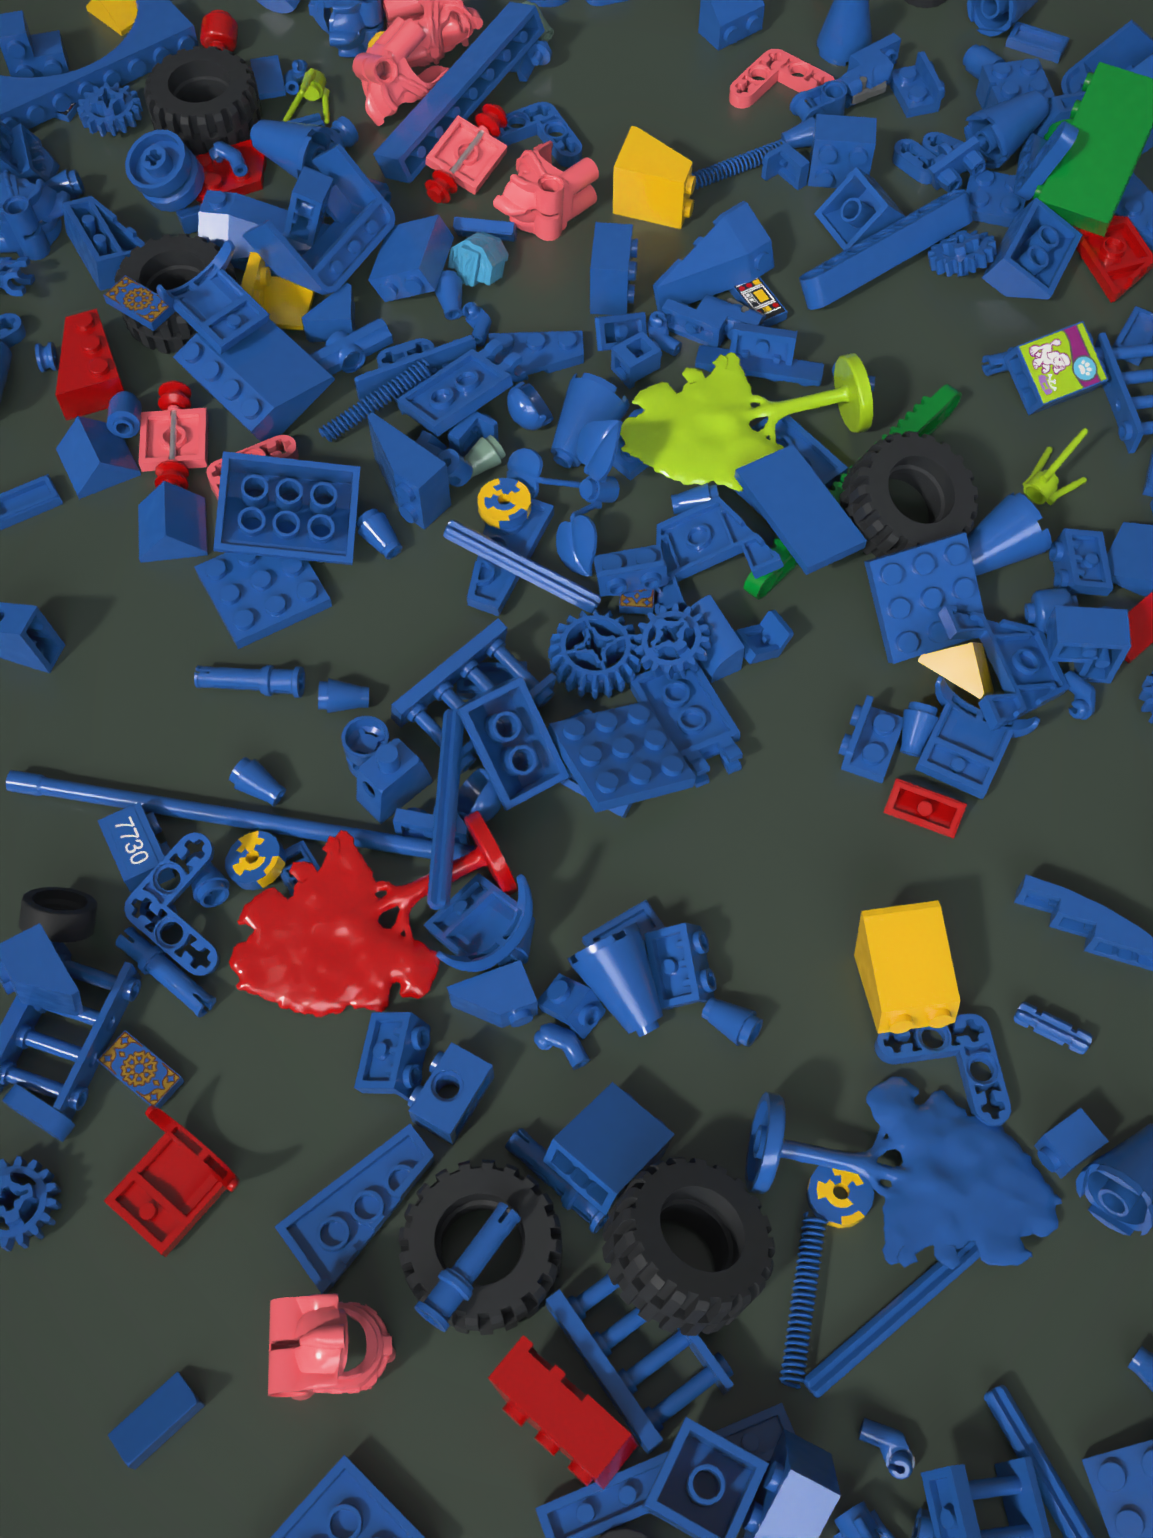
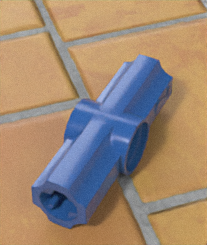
[309,318,393,375]

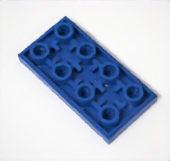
[734,444,867,575]

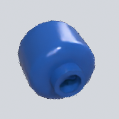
[1024,588,1079,634]

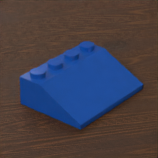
[173,319,335,442]
[213,451,360,565]

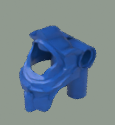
[308,0,385,58]
[0,169,71,261]

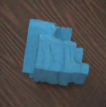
[448,231,509,287]

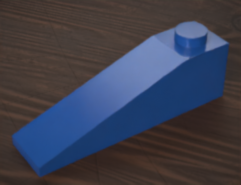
[198,190,330,264]
[653,201,775,312]

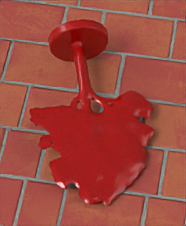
[229,811,518,1017]

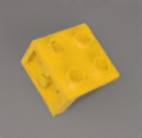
[241,252,315,330]

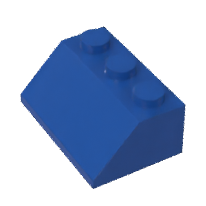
[982,197,1083,300]
[456,677,569,810]

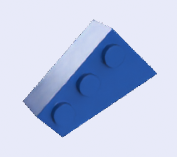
[62,196,145,291]

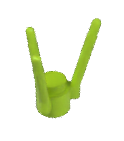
[282,68,330,124]
[1023,428,1088,505]

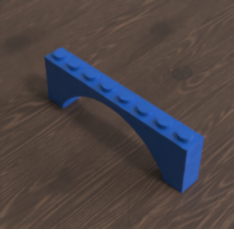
[0,0,199,129]

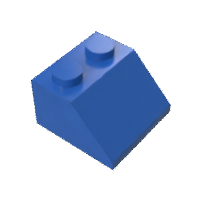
[698,0,765,51]
[814,167,905,251]
[0,923,84,1016]

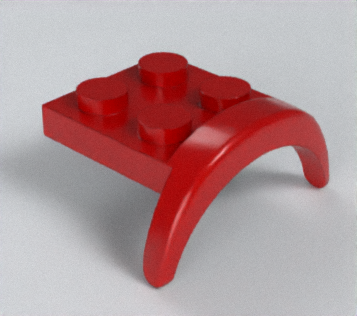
[104,1105,240,1257]

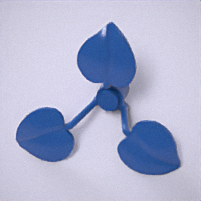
[507,420,622,577]

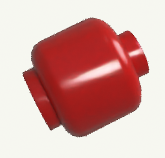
[200,10,238,52]

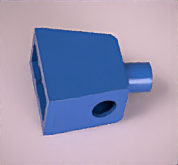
[0,602,66,673]
[356,738,433,824]

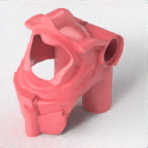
[382,0,483,68]
[352,17,450,126]
[493,140,599,241]
[268,1293,396,1401]

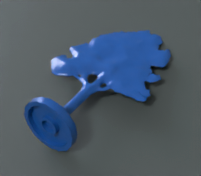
[745,1076,1062,1270]

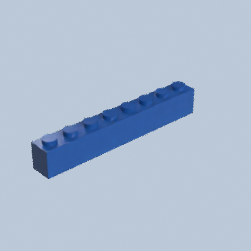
[373,2,545,184]

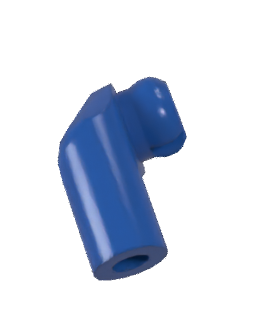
[284,59,308,95]
[209,141,248,177]
[647,311,682,357]
[1064,670,1096,720]
[534,1023,590,1070]
[858,1417,915,1480]

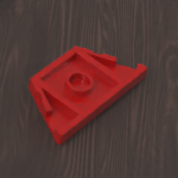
[196,139,267,204]
[1073,215,1153,303]

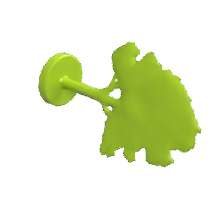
[620,352,873,492]

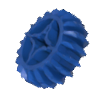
[548,608,641,700]

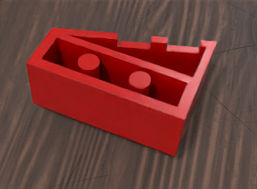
[55,308,125,421]
[488,1335,638,1490]

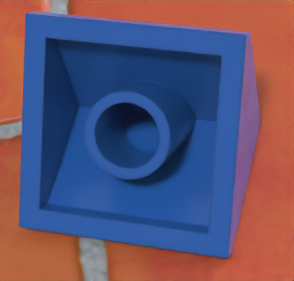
[56,416,141,499]
[138,481,208,563]

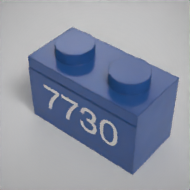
[98,802,176,893]

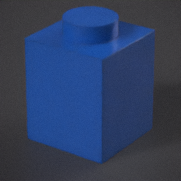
[1034,1108,1109,1179]

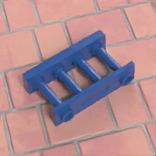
[1094,332,1153,454]
[391,618,557,774]
[0,942,141,1120]
[546,1274,734,1455]
[921,1456,1052,1538]

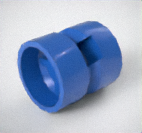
[341,716,390,777]

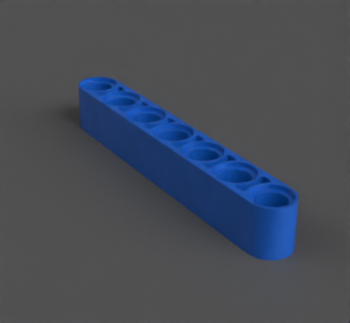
[799,189,973,310]

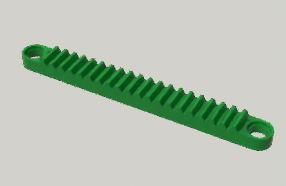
[743,384,962,600]

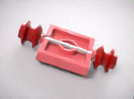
[425,104,508,203]
[138,380,209,490]

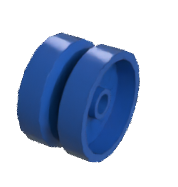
[125,130,205,212]

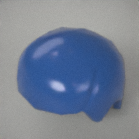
[507,381,554,431]
[457,768,502,822]

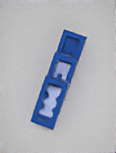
[1014,875,1153,971]

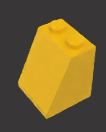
[613,126,696,229]
[854,900,960,1034]

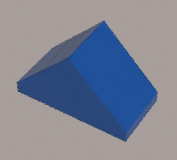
[302,282,355,342]

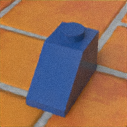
[447,960,538,1028]

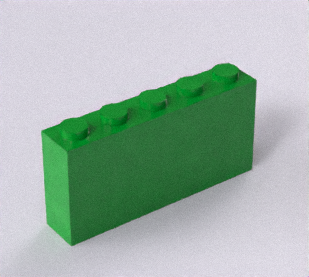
[1033,62,1153,237]

